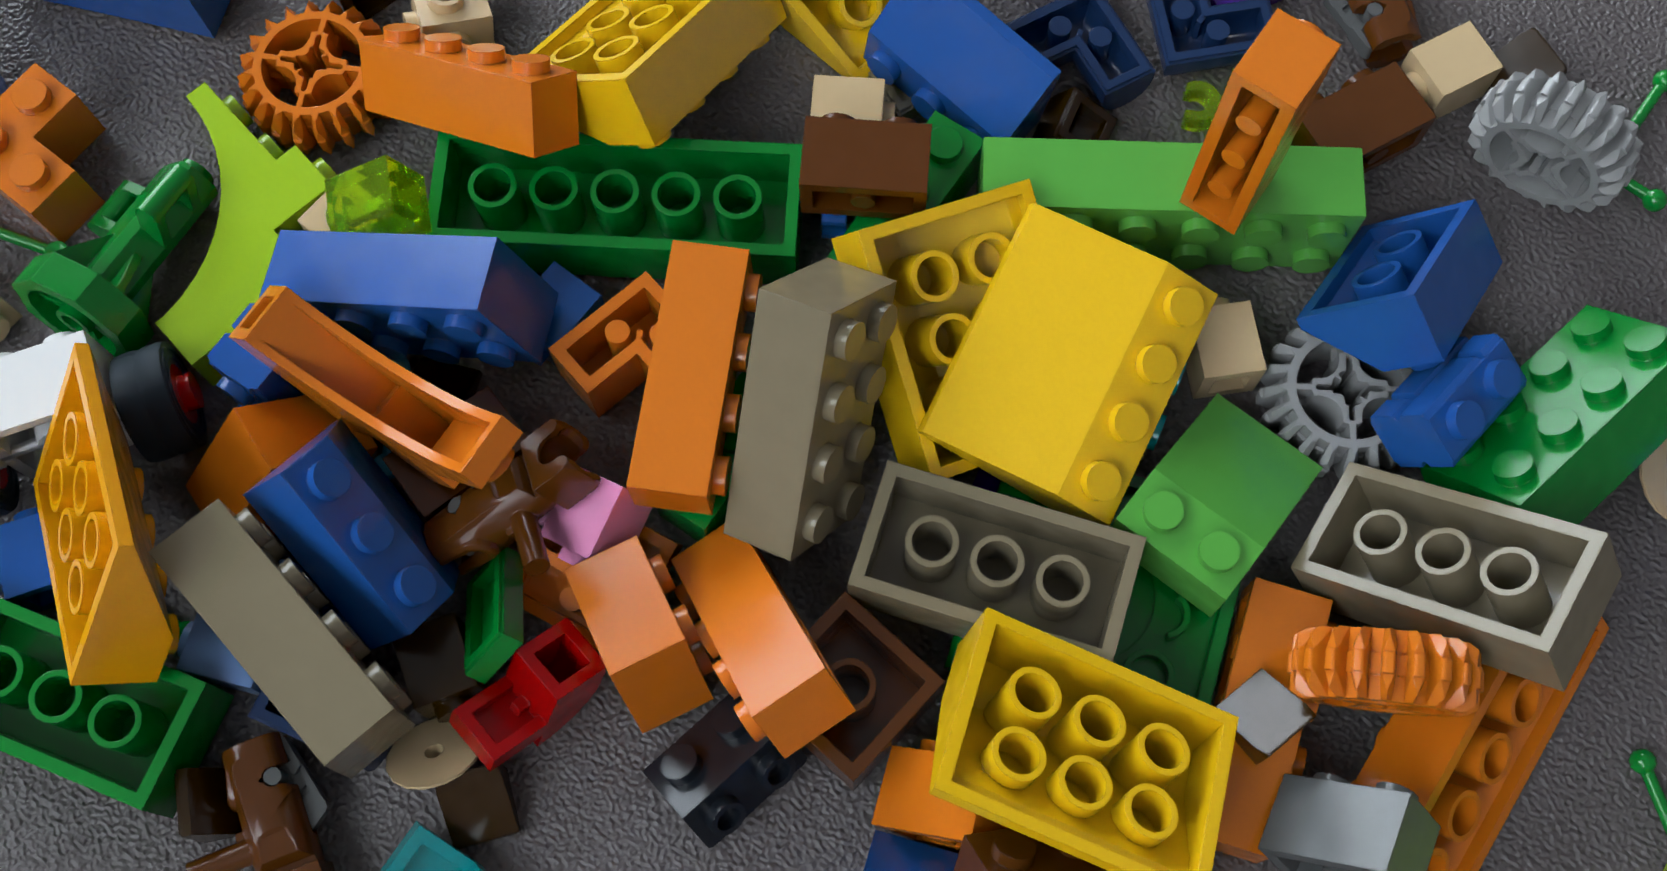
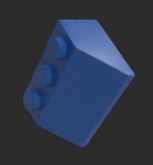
[864,0,1062,139]
[1296,199,1503,372]
[243,418,459,650]

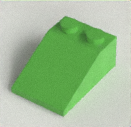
[1111,393,1323,618]

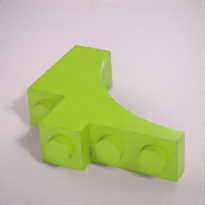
[155,82,339,386]

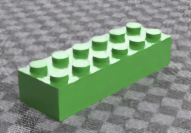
[976,137,1367,274]

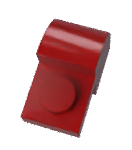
[449,617,607,772]

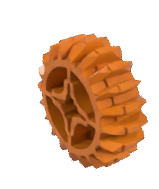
[237,0,390,155]
[1287,625,1485,717]

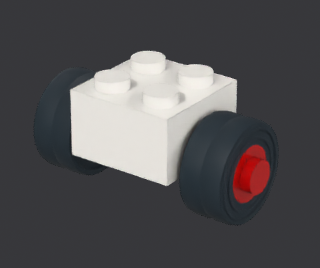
[0,330,207,517]

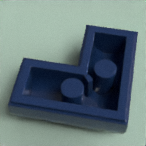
[1006,0,1156,110]
[1146,0,1273,77]

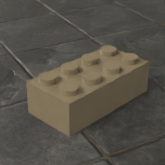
[723,257,898,561]
[847,460,1146,662]
[1291,462,1622,692]
[148,498,415,779]

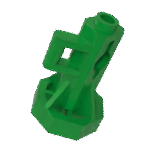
[11,159,218,357]

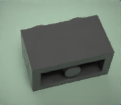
[1258,772,1441,871]

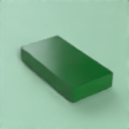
[464,547,524,684]

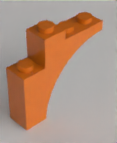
[229,285,523,490]

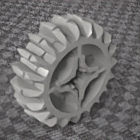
[1467,68,1644,213]
[1255,327,1414,480]

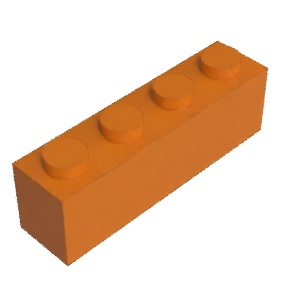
[1179,8,1342,235]
[359,23,579,158]
[626,240,762,515]
[671,523,856,759]
[1213,577,1337,863]

